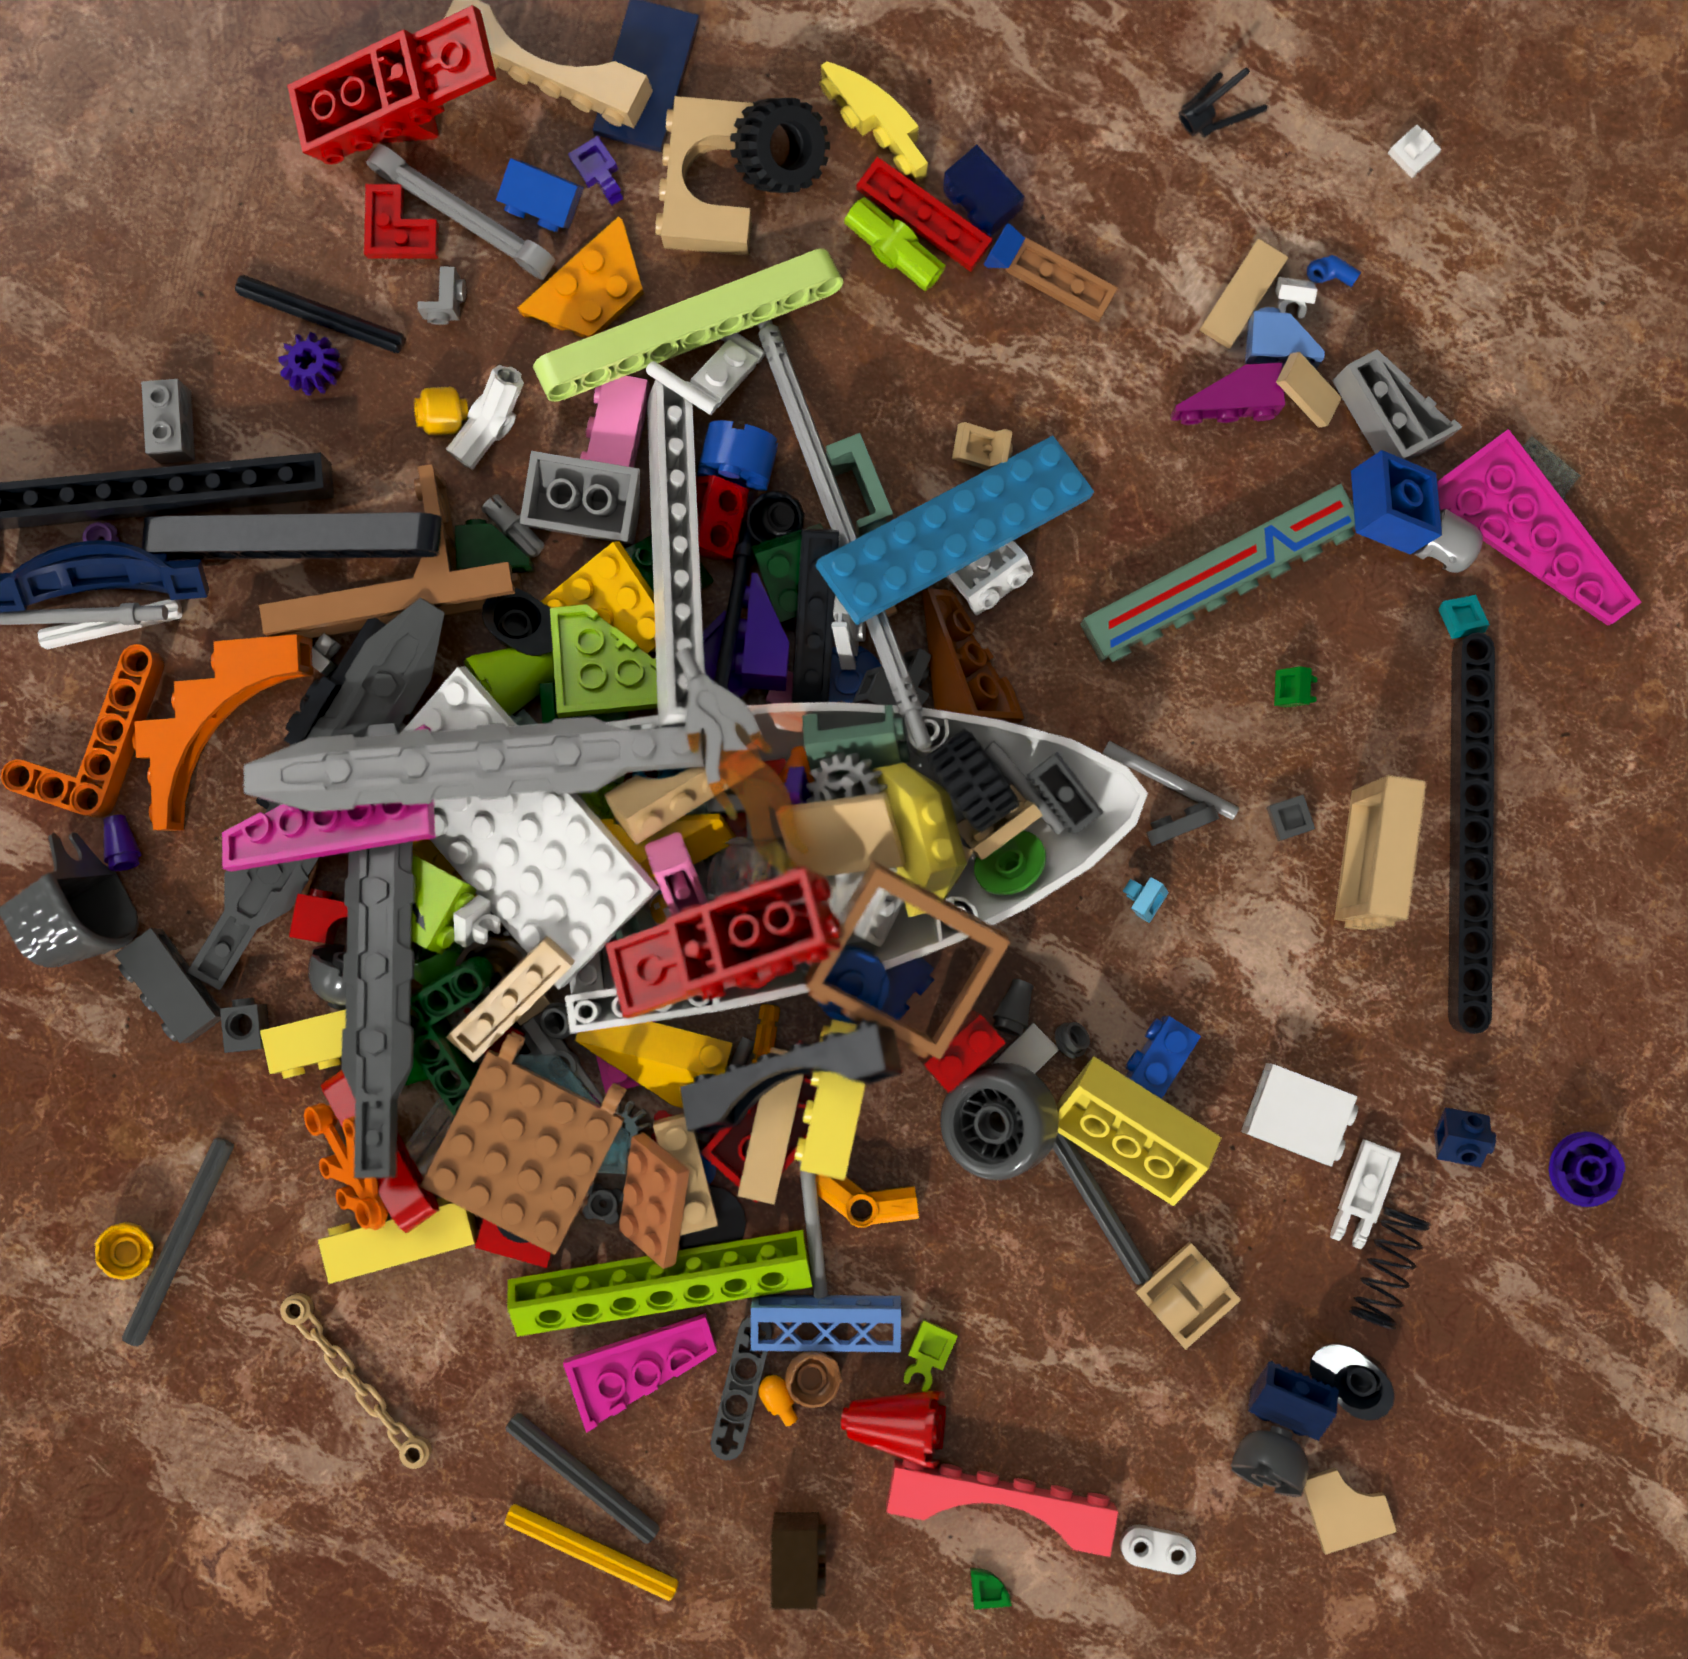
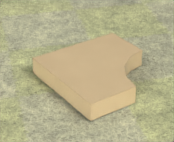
[1303,1467,1397,1555]

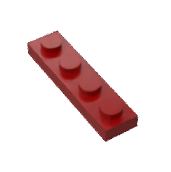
[856,156,993,272]

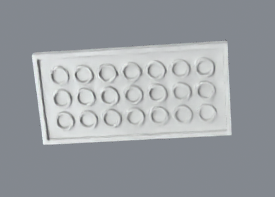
[403,666,660,989]

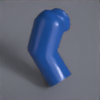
[1307,255,1361,287]

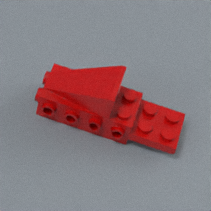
[287,5,497,164]
[606,867,842,1019]

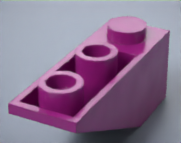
[1171,363,1285,425]

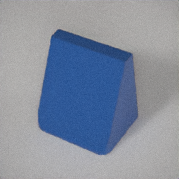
[984,224,1025,268]

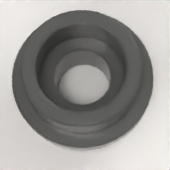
[1055,1022,1090,1059]

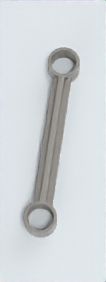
[366,144,556,280]

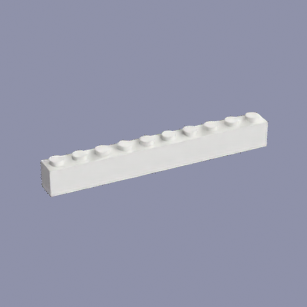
[647,379,704,728]

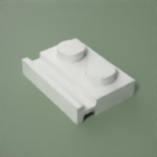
[831,595,866,670]

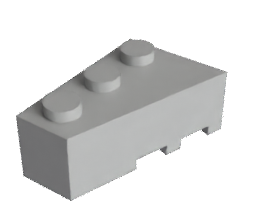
[1332,349,1462,461]

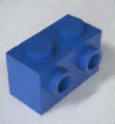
[496,158,584,232]
[1125,1016,1201,1099]

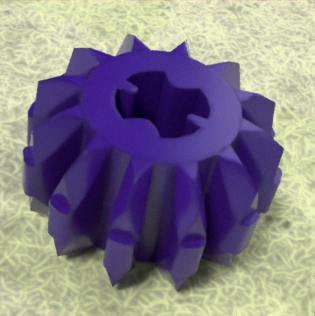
[278,332,342,396]

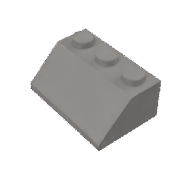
[519,451,640,545]

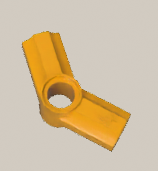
[815,1174,919,1228]

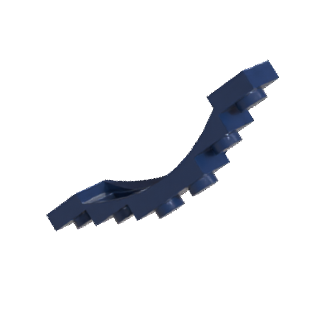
[0,540,210,612]

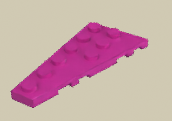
[1437,429,1641,626]
[222,725,436,872]

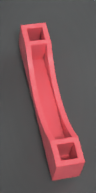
[886,1459,1118,1557]

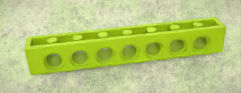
[507,1230,812,1337]

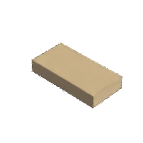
[1276,352,1342,428]

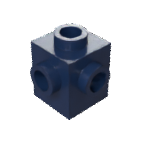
[1434,1107,1496,1168]

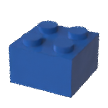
[1351,450,1442,555]

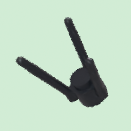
[1178,68,1268,138]

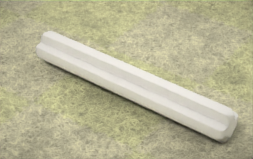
[38,599,183,649]

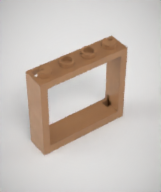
[804,860,1010,1060]

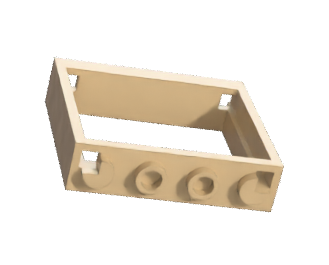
[1334,775,1426,931]

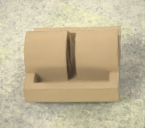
[1134,1242,1241,1350]

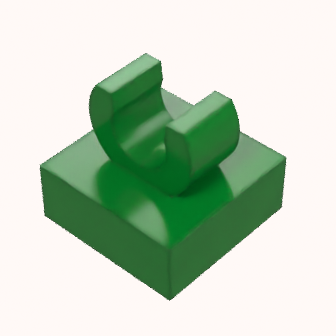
[1274,666,1318,708]

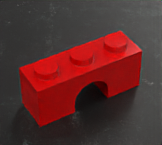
[289,888,348,944]

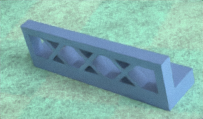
[751,1295,901,1352]

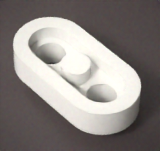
[1120,1525,1196,1575]

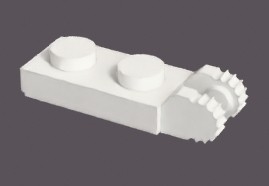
[1330,1139,1401,1249]

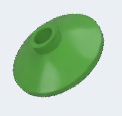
[974,830,1046,895]

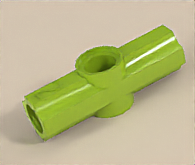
[844,197,946,292]

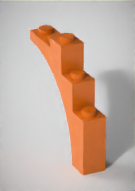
[132,634,314,831]

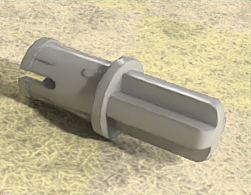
[482,494,544,558]

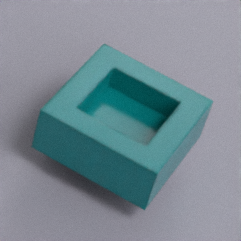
[1438,595,1490,639]

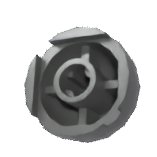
[308,944,346,1010]
[1231,1426,1309,1497]

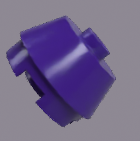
[1549,1132,1625,1207]

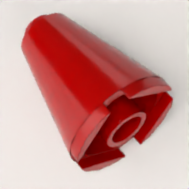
[841,1390,946,1469]

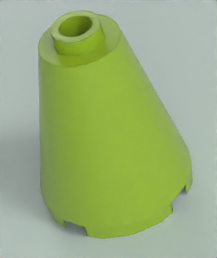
[464,648,555,716]

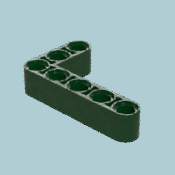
[410,956,495,1117]

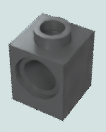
[220,998,269,1053]

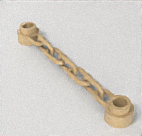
[280,1293,432,1469]

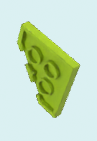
[550,604,658,718]

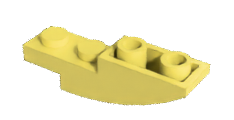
[819,61,928,184]

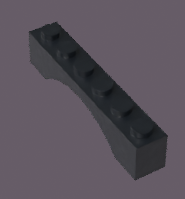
[680,1021,903,1135]

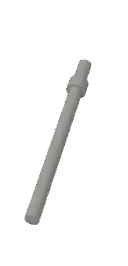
[0,603,168,625]

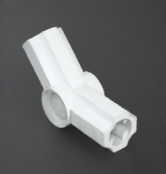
[446,365,524,470]

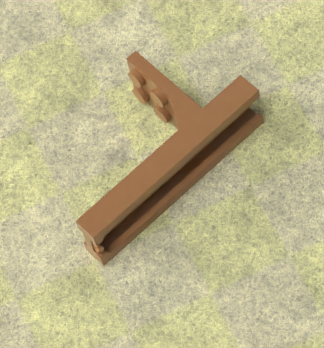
[259,464,522,641]

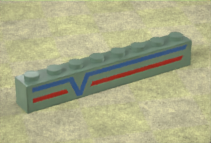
[1080,484,1355,663]

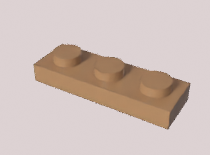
[1005,236,1118,323]

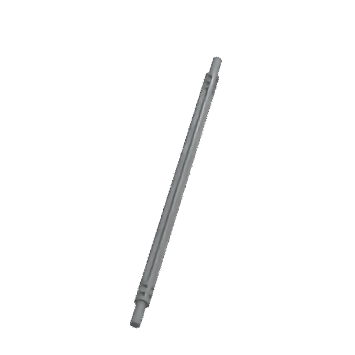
[758,319,932,750]

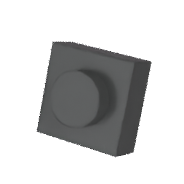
[1266,794,1315,841]

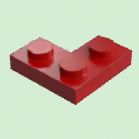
[364,184,439,259]

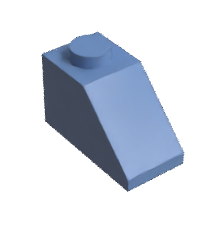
[1245,307,1325,369]

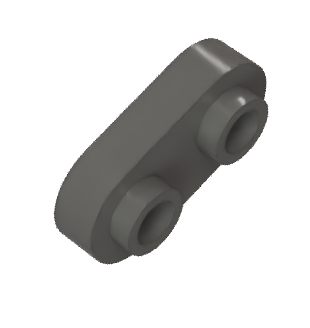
[1146,801,1220,846]

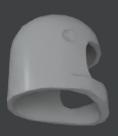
[1412,509,1483,573]

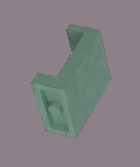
[826,433,893,538]
[802,705,910,781]

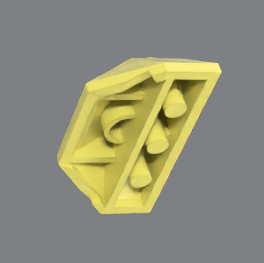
[872,763,967,917]

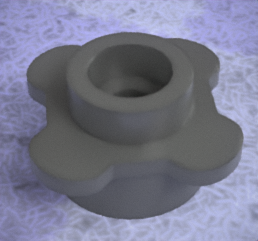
[583,1183,624,1225]

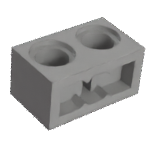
[141,379,195,464]

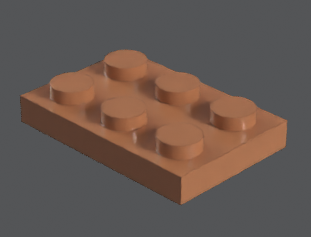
[619,1133,690,1269]

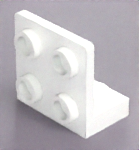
[823,868,904,948]

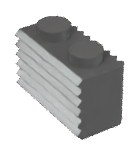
[1027,752,1104,834]

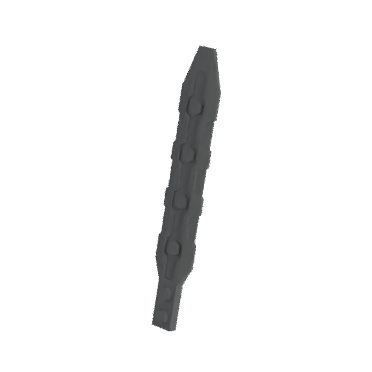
[187,598,445,990]
[341,723,416,1178]

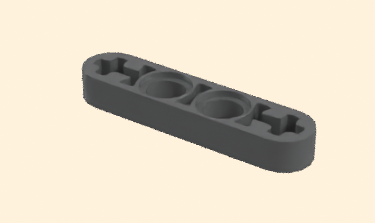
[711,1314,772,1460]

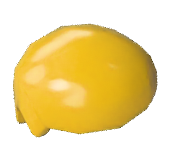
[95,1222,154,1280]

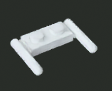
[646,333,765,415]

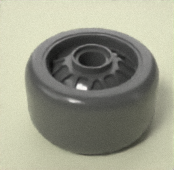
[940,1063,1059,1180]

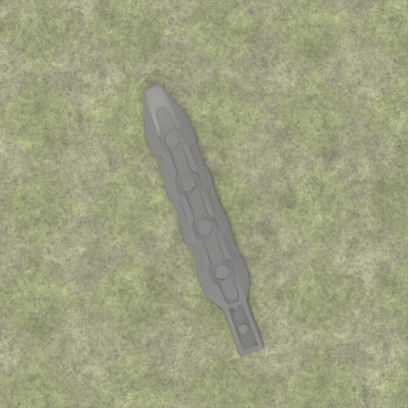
[244,717,704,812]

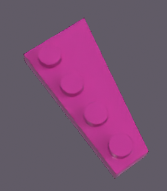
[563,1313,717,1433]

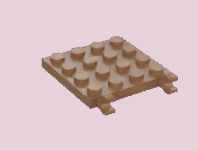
[421,1031,627,1255]

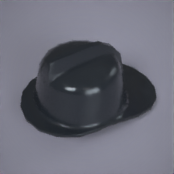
[482,588,553,656]
[1309,1344,1395,1421]

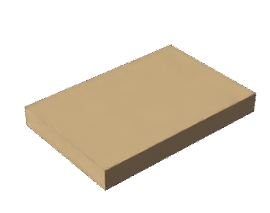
[775,793,906,876]

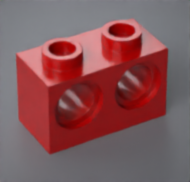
[696,475,750,560]

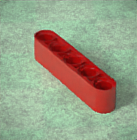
[321,1069,439,1233]

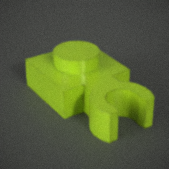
[904,1319,958,1391]

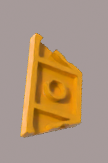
[517,216,644,339]

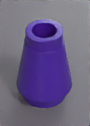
[103,815,141,871]

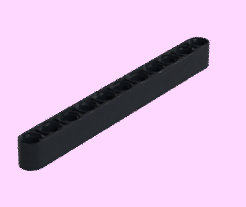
[1448,632,1495,1034]

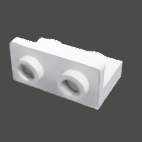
[947,540,1033,615]

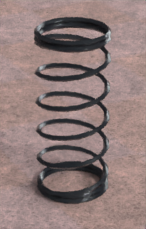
[1349,1207,1431,1330]

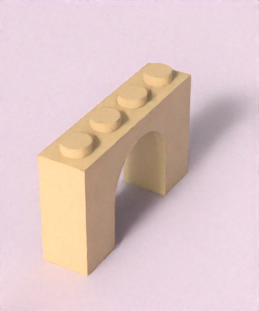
[656,96,753,255]

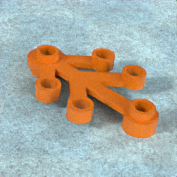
[304,1103,388,1230]

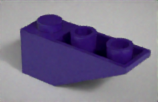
[735,573,789,691]

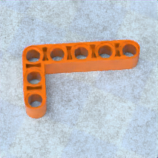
[1,644,164,818]

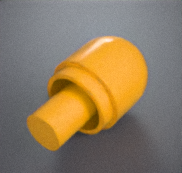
[758,1375,798,1427]

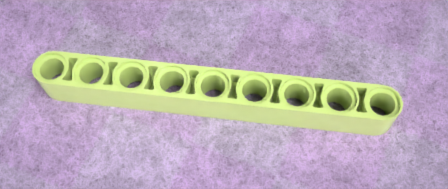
[533,249,843,402]

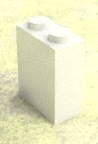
[1241,1063,1358,1167]

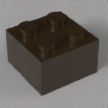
[771,1512,826,1610]

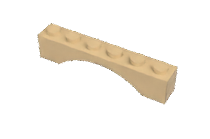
[444,0,653,128]

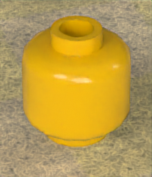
[414,387,468,435]

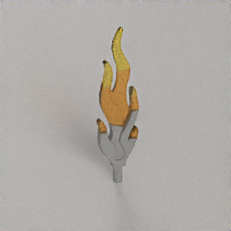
[675,647,808,874]

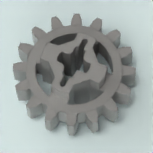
[806,752,887,803]

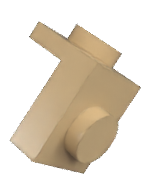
[952,422,1013,470]

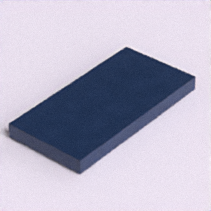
[592,0,700,153]

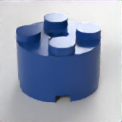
[697,420,778,491]

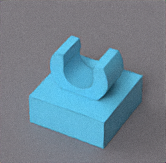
[1123,877,1169,923]

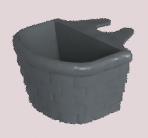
[0,832,139,968]

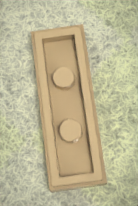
[1199,238,1288,349]

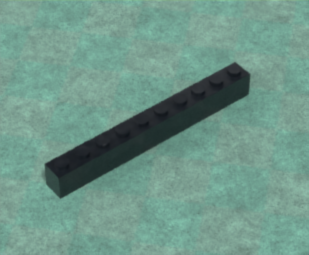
[0,452,334,530]

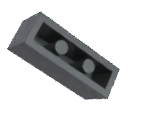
[115,928,221,1043]

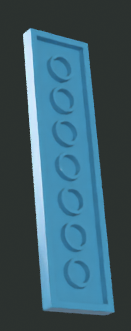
[816,436,1094,625]

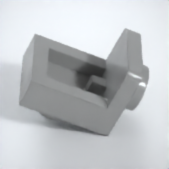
[417,266,466,325]

